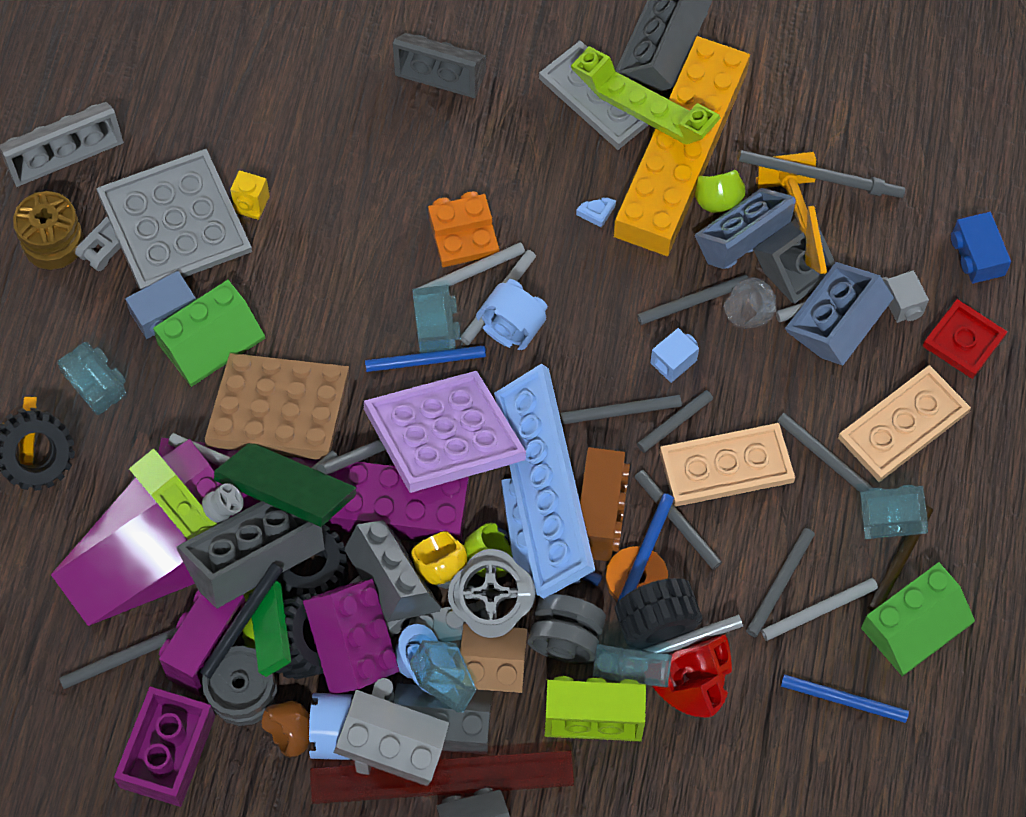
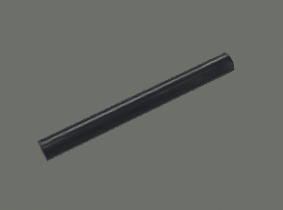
[200,563,284,679]

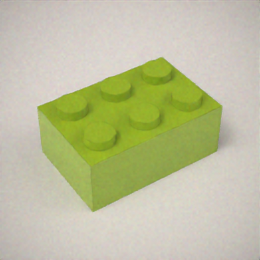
[545,676,646,741]

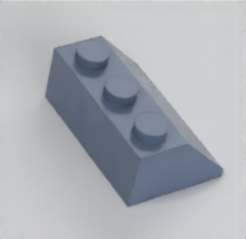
[694,188,796,269]
[785,262,894,366]

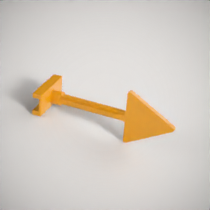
[756,152,827,274]

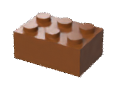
[580,447,630,562]

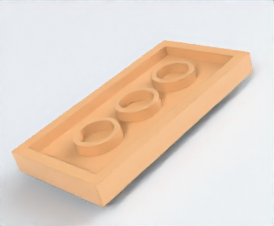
[838,365,971,482]
[660,423,795,507]

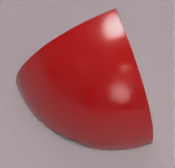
[641,633,732,718]

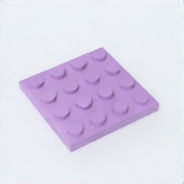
[364,371,526,493]

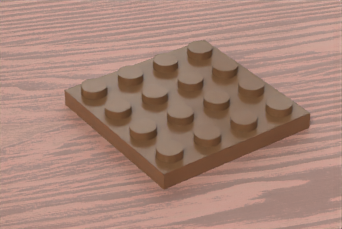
[205,353,349,460]

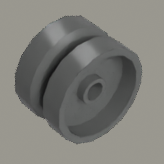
[527,594,606,664]
[202,646,279,726]

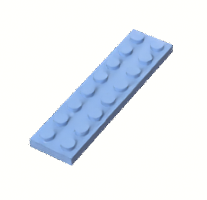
[494,364,595,599]

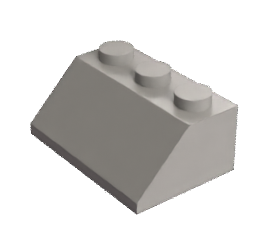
[333,690,449,786]

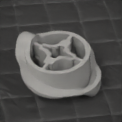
[448,549,536,638]

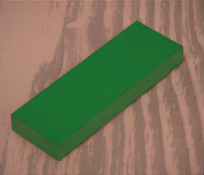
[249,581,291,677]

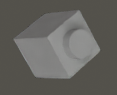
[885,270,929,323]

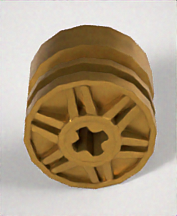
[13,191,84,270]

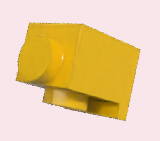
[230,170,270,220]

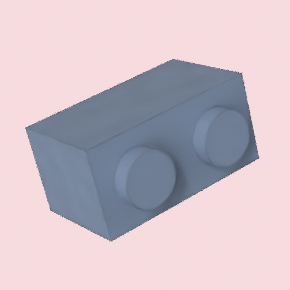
[125,271,196,339]

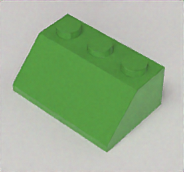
[153,280,265,387]
[861,562,975,677]

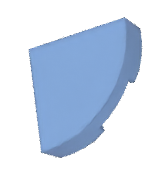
[576,198,616,228]

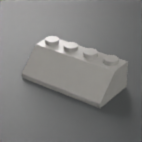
[0,102,124,187]

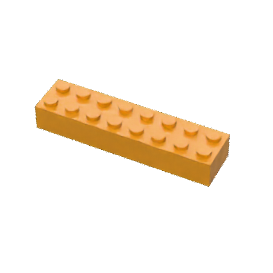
[614,36,750,256]

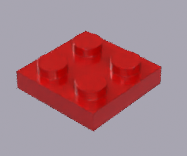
[923,299,1008,379]

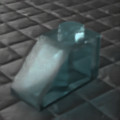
[410,640,477,713]
[593,644,672,687]

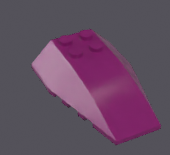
[51,438,242,626]

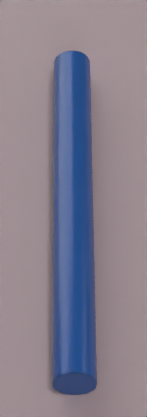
[365,345,486,372]
[617,493,674,602]
[781,674,909,723]

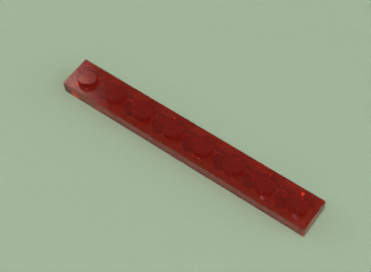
[310,751,574,804]

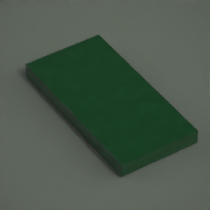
[214,443,356,527]

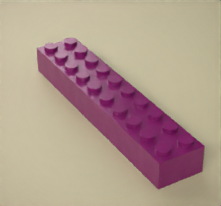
[158,437,469,543]

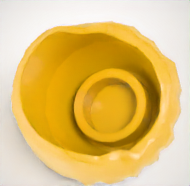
[411,531,467,585]

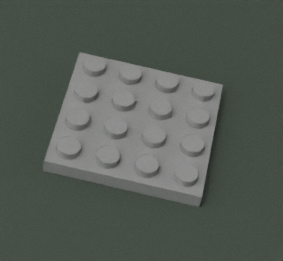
[96,149,252,290]

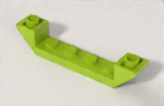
[571,46,721,145]
[129,448,256,601]

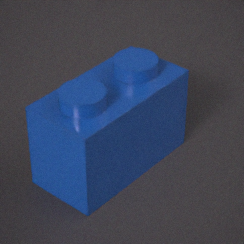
[951,212,1011,284]

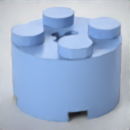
[476,279,548,350]
[309,693,353,760]

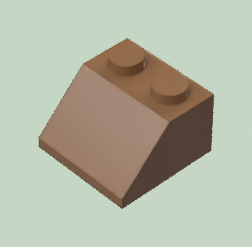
[457,624,527,693]

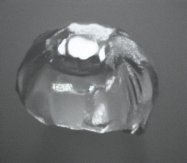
[724,277,777,329]

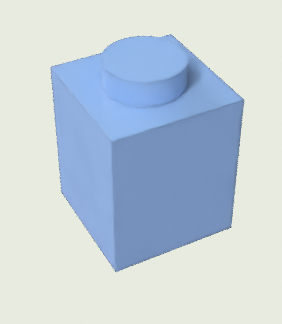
[650,328,699,383]

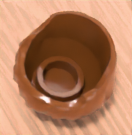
[262,701,310,758]

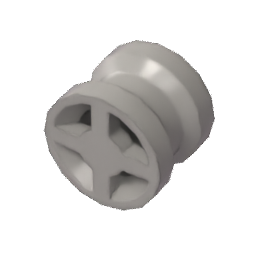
[202,483,244,523]

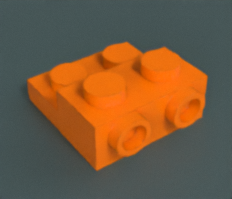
[428,191,499,268]

